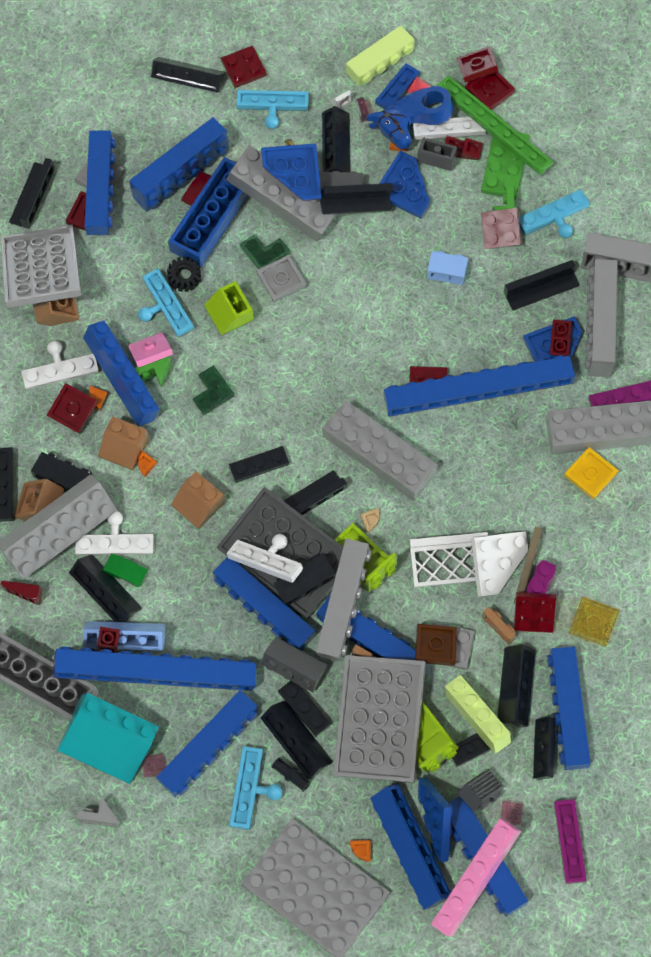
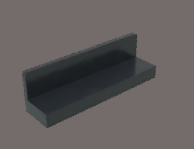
[151,57,226,93]
[322,106,351,173]
[9,158,55,229]
[320,183,394,215]
[504,260,580,311]
[284,471,347,516]
[69,555,142,622]
[497,644,535,727]
[260,701,333,780]

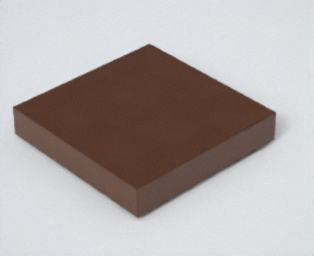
[415,623,457,666]

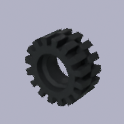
[167,256,201,292]

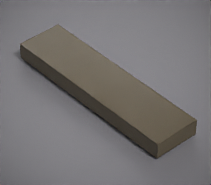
[514,526,542,604]

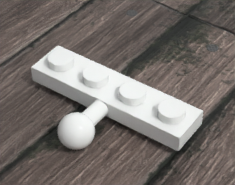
[413,103,486,140]
[21,340,99,390]
[75,511,154,556]
[227,534,303,583]

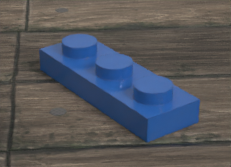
[375,63,420,110]

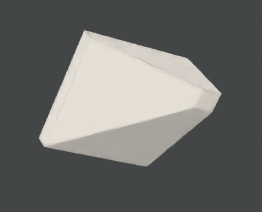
[330,90,351,108]

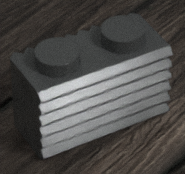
[417,137,457,171]
[457,769,504,812]

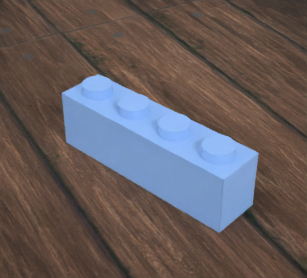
[83,621,165,651]

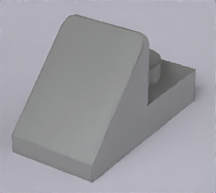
[76,797,119,828]

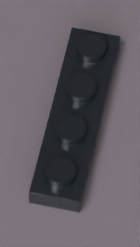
[0,447,13,522]

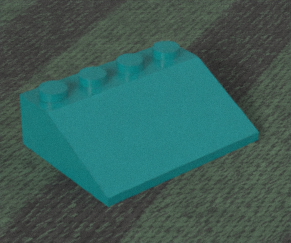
[57,693,159,784]

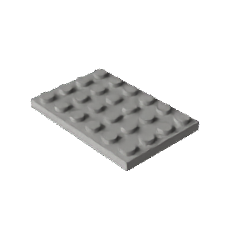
[0,225,81,308]
[333,655,426,783]
[242,819,390,957]

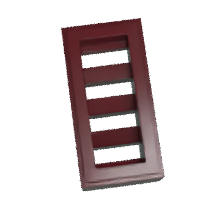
[1,581,43,605]

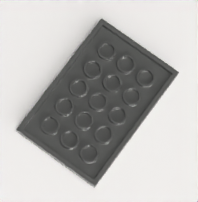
[216,487,343,619]

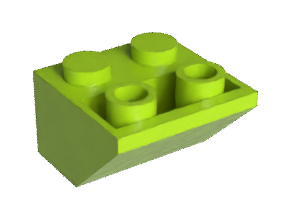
[204,281,254,336]

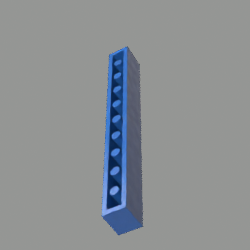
[384,355,575,417]
[53,647,256,691]

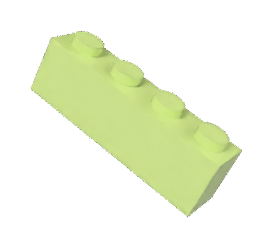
[346,26,414,86]
[445,675,511,754]

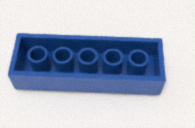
[129,117,229,212]
[168,157,248,267]

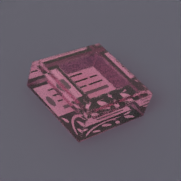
[357,97,368,123]
[143,754,164,778]
[500,801,523,825]

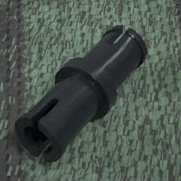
[272,757,311,792]

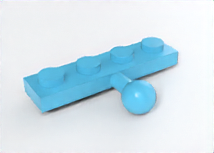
[237,90,309,129]
[519,189,590,238]
[138,268,194,337]
[229,746,282,830]

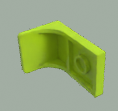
[334,523,397,593]
[417,701,459,773]

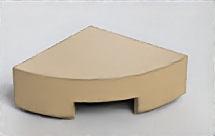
[360,508,379,533]

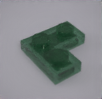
[240,234,291,269]
[192,365,235,416]

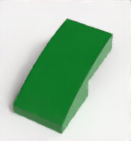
[102,553,148,587]

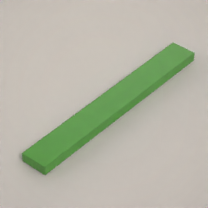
[436,75,553,175]

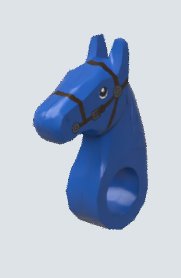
[366,86,453,150]

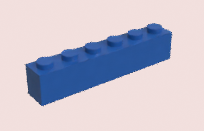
[85,130,116,235]
[83,320,160,427]
[213,557,316,651]
[316,595,427,667]
[547,647,591,770]
[156,690,258,797]
[370,784,451,910]
[448,796,528,917]

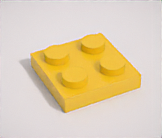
[564,447,619,500]

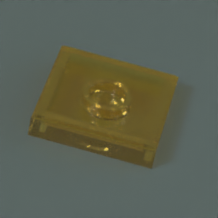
[569,597,619,647]

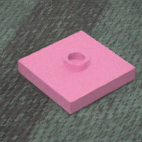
[128,332,173,367]

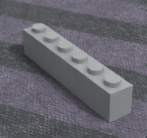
[316,539,372,661]

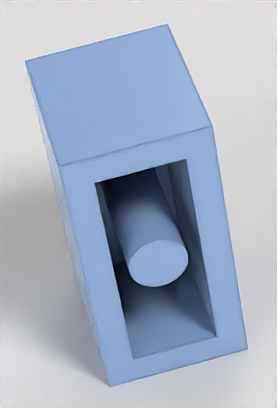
[427,251,468,285]

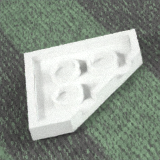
[471,531,528,596]

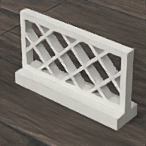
[409,532,488,587]

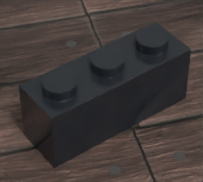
[31,452,93,492]
[273,553,336,606]

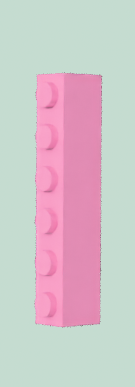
[431,819,521,937]

